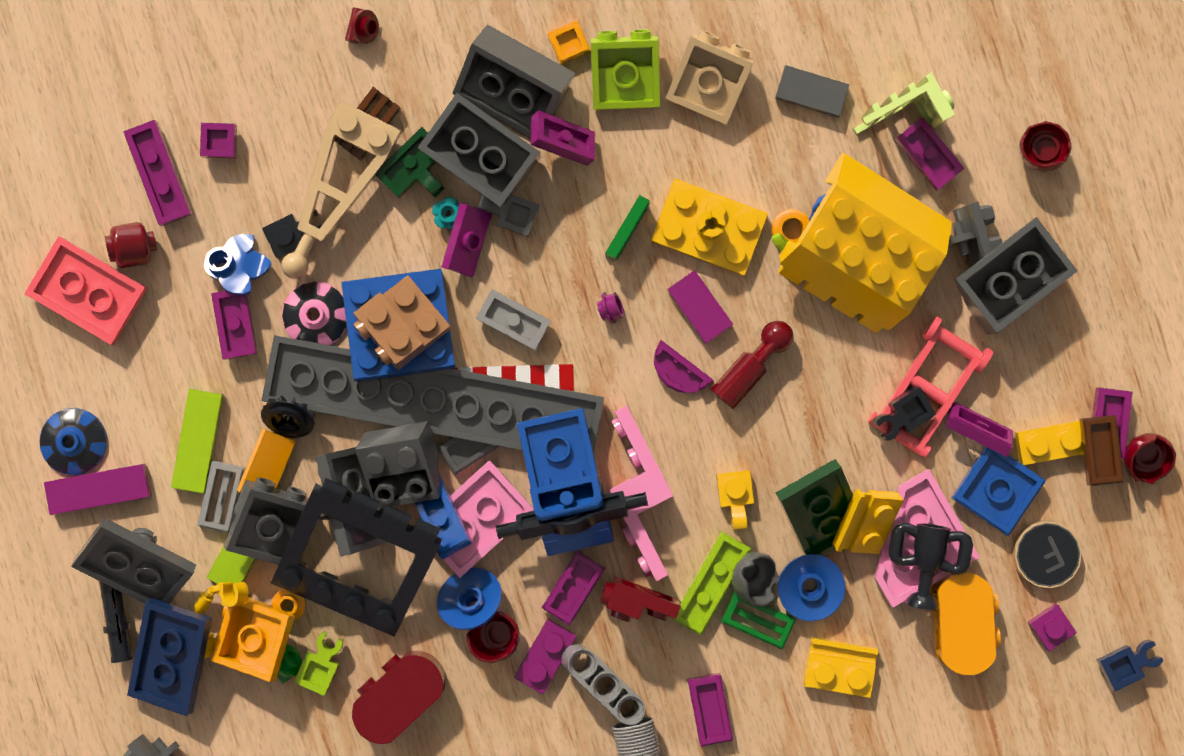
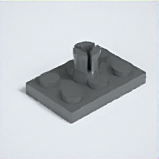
[315,447,389,557]
[71,518,196,604]

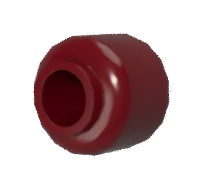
[105,222,157,268]

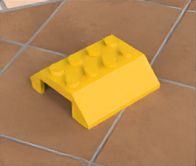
[778,152,952,333]

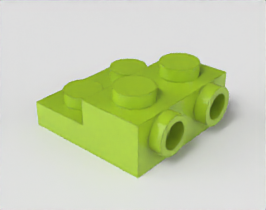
[590,29,660,110]

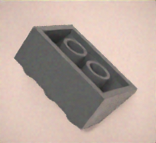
[452,24,575,137]
[418,93,541,208]
[955,217,1078,334]

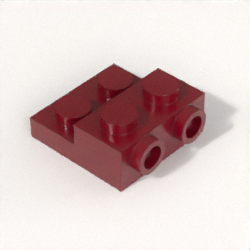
[600,576,681,622]

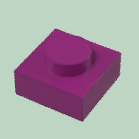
[200,123,237,159]
[1028,604,1077,651]

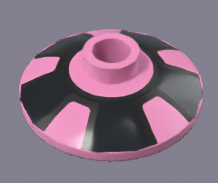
[282,282,347,346]

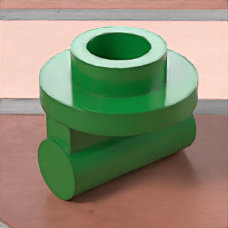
[277,644,302,684]

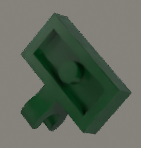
[376,127,445,199]

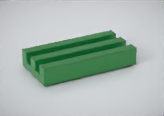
[605,195,650,261]
[721,591,796,650]

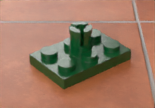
[775,459,853,556]

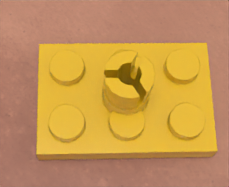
[650,178,768,277]

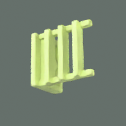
[853,72,955,135]

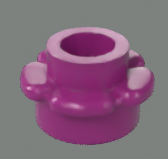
[597,292,625,324]

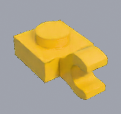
[716,470,754,530]

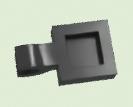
[478,195,540,237]

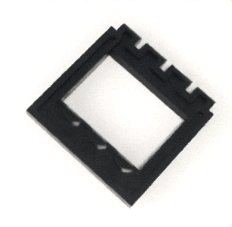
[271,478,442,637]

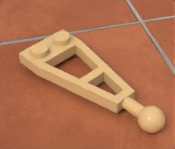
[281,100,402,279]

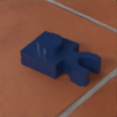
[1096,640,1164,692]

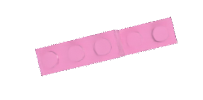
[609,406,673,581]

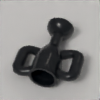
[888,522,973,610]

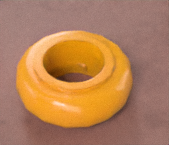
[771,209,809,243]

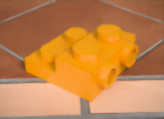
[211,595,295,682]

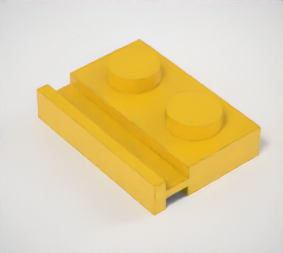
[832,489,904,554]
[803,637,879,698]

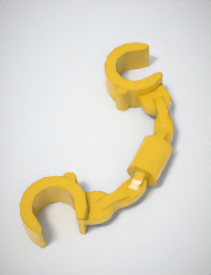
[194,582,249,659]

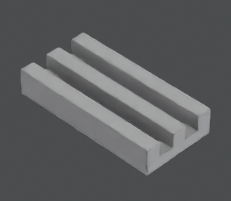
[197,460,246,533]

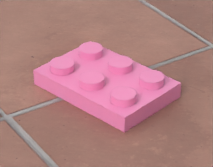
[437,460,534,578]

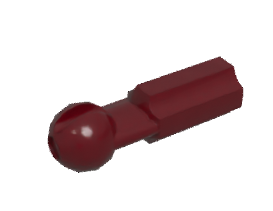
[710,321,794,409]

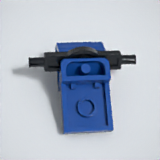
[496,408,648,556]

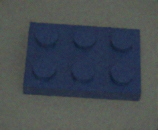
[127,598,212,716]

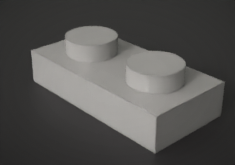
[476,289,551,351]

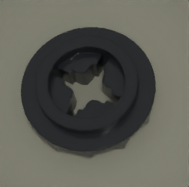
[261,396,315,438]

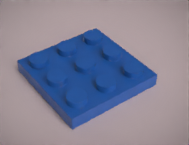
[341,269,455,382]

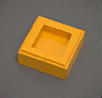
[547,20,591,65]

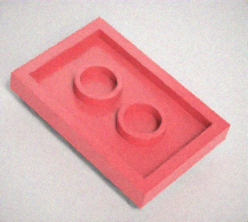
[24,236,148,345]

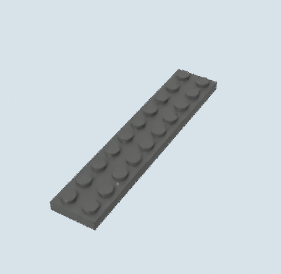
[261,335,604,453]

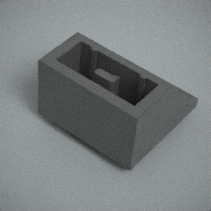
[355,421,440,509]

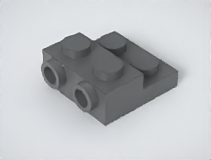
[224,477,309,565]

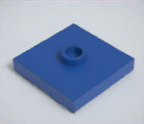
[951,446,1046,536]

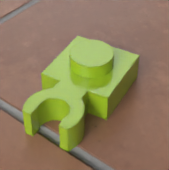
[294,631,344,696]

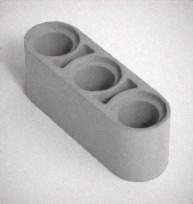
[562,644,646,725]

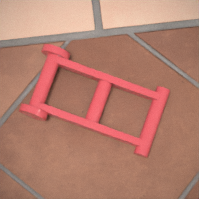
[868,315,993,458]

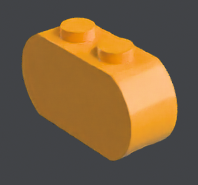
[932,571,1001,675]

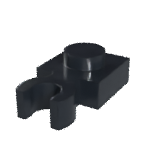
[262,209,322,259]
[872,385,936,441]

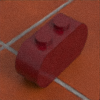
[352,651,446,744]

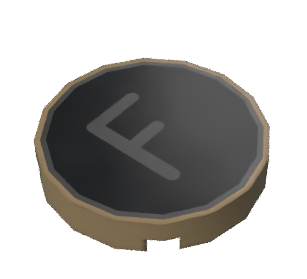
[1012,521,1082,588]

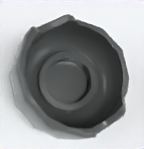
[732,552,779,607]

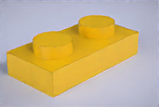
[1014,420,1083,465]

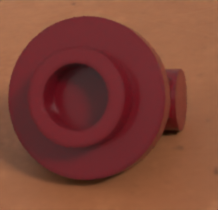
[345,7,379,44]

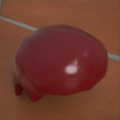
[1019,121,1072,173]
[1123,433,1176,485]
[466,611,521,663]

